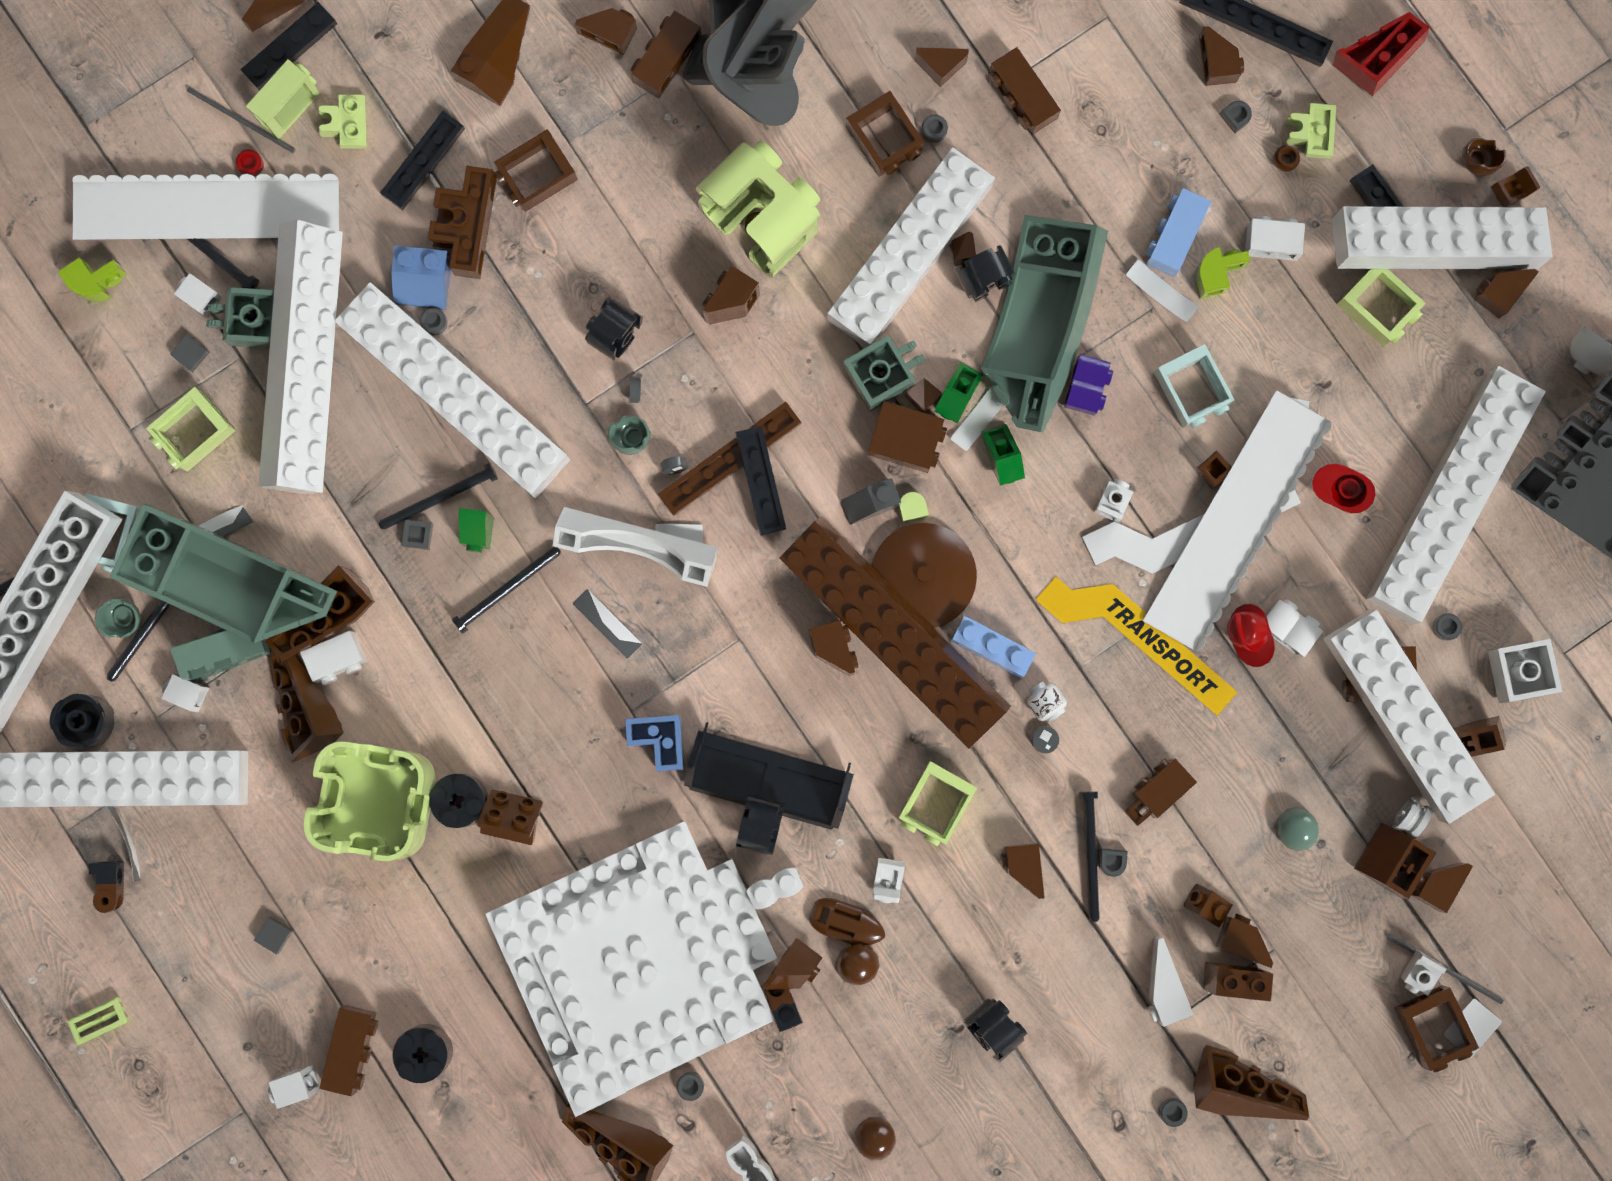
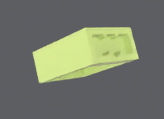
[246,60,320,139]
[1337,269,1426,347]
[146,387,236,472]
[898,761,977,846]

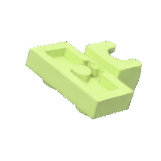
[319,95,367,149]
[1285,103,1336,159]

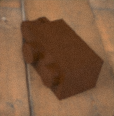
[1124,758,1197,826]

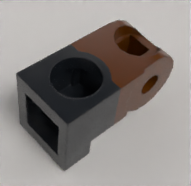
[89,861,124,913]
[765,989,803,1032]

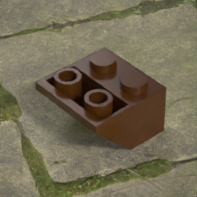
[702,266,760,325]
[809,620,859,676]
[1353,823,1436,899]

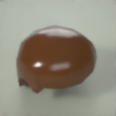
[1462,138,1506,177]
[836,943,880,985]
[854,1117,896,1160]

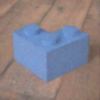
[625,715,685,772]

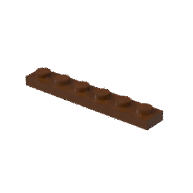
[658,402,802,516]

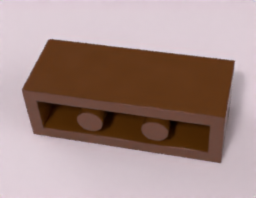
[631,10,702,99]
[989,47,1061,135]
[319,1005,379,1096]

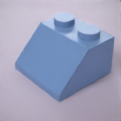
[391,245,451,310]

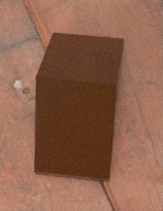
[915,47,969,87]

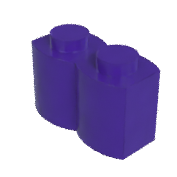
[1064,354,1113,416]

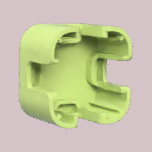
[696,140,821,278]
[304,741,436,861]

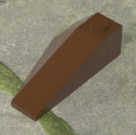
[451,0,530,106]
[265,565,375,661]
[268,651,344,762]
[1193,1045,1310,1121]
[562,1104,673,1181]

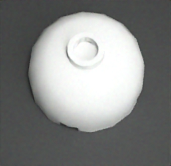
[1570,325,1612,375]

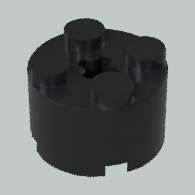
[954,245,1015,302]
[585,296,643,361]
[49,694,114,748]
[430,774,488,828]
[736,794,785,855]
[963,999,1027,1063]
[393,1024,453,1083]

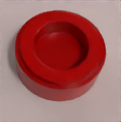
[235,149,264,177]

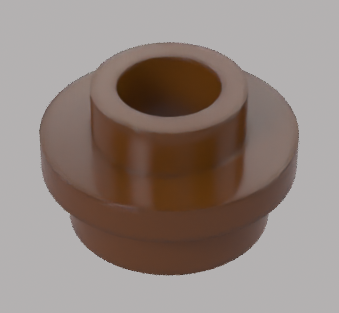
[1273,145,1300,172]

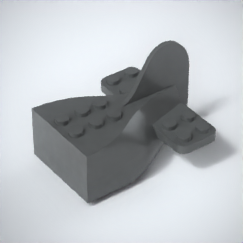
[682,0,817,126]

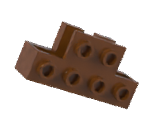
[428,165,497,279]

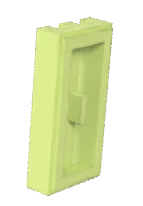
[67,997,130,1046]

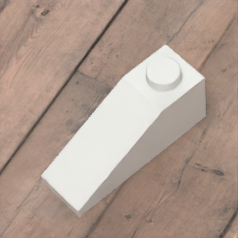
[1148,936,1194,1027]

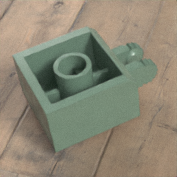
[206,287,274,349]
[843,336,926,412]

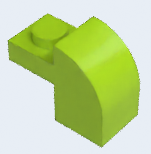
[1195,247,1251,299]
[58,257,127,302]

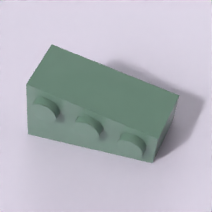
[170,629,271,682]

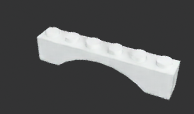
[553,507,718,587]

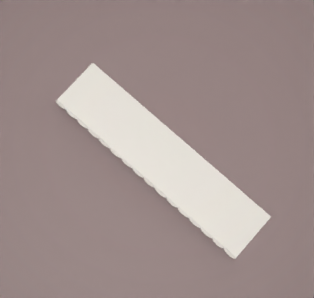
[72,173,339,240]
[1143,390,1332,651]

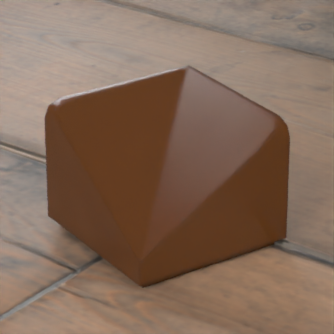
[951,231,976,266]
[905,378,943,413]
[1197,451,1232,490]

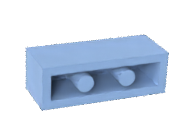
[1145,188,1212,278]
[950,616,1036,679]

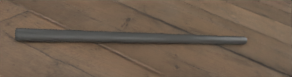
[187,87,295,153]
[1387,934,1504,1004]

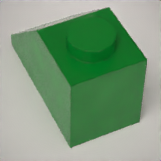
[934,362,984,424]
[981,424,1025,486]
[459,508,494,553]

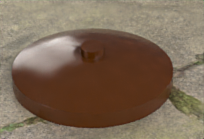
[872,523,977,628]

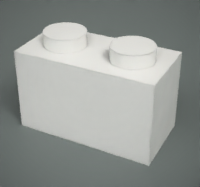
[1245,216,1305,261]
[300,631,368,685]
[268,1064,321,1109]

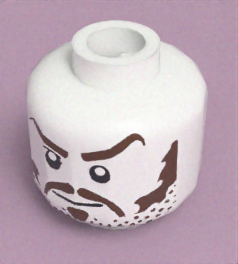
[1027,682,1067,723]

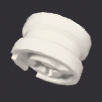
[1392,797,1433,839]

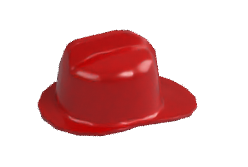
[1312,463,1376,514]
[1227,604,1275,667]

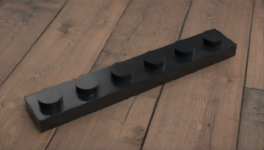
[1179,0,1333,67]

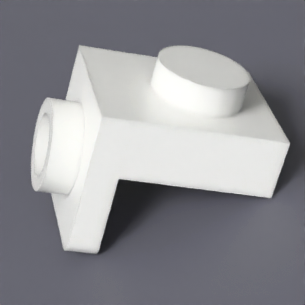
[872,858,905,903]

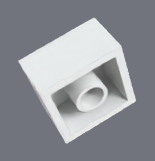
[1487,639,1563,703]

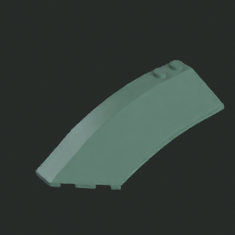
[980,215,1108,433]
[110,504,337,644]

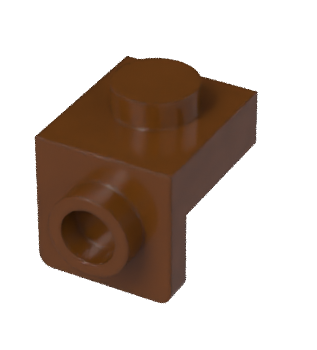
[1490,166,1540,207]
[1183,884,1233,928]

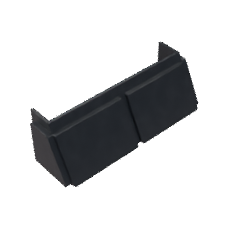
[684,722,854,830]

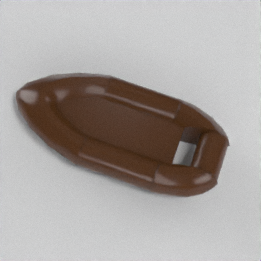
[809,898,885,945]

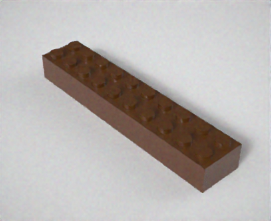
[779,517,1011,749]

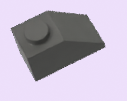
[841,478,901,525]

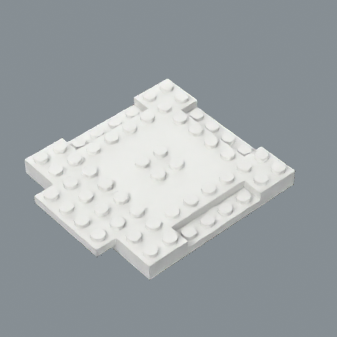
[485,821,777,1117]

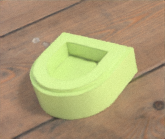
[899,492,929,522]

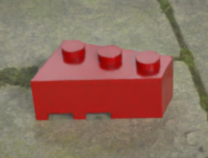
[1333,12,1430,97]

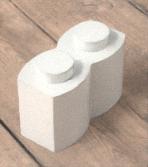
[1266,599,1323,658]
[746,867,804,909]
[726,1135,775,1181]

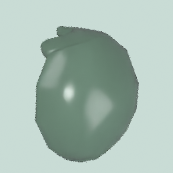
[608,416,651,455]
[94,598,141,638]
[1277,807,1319,851]

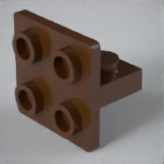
[477,789,543,845]

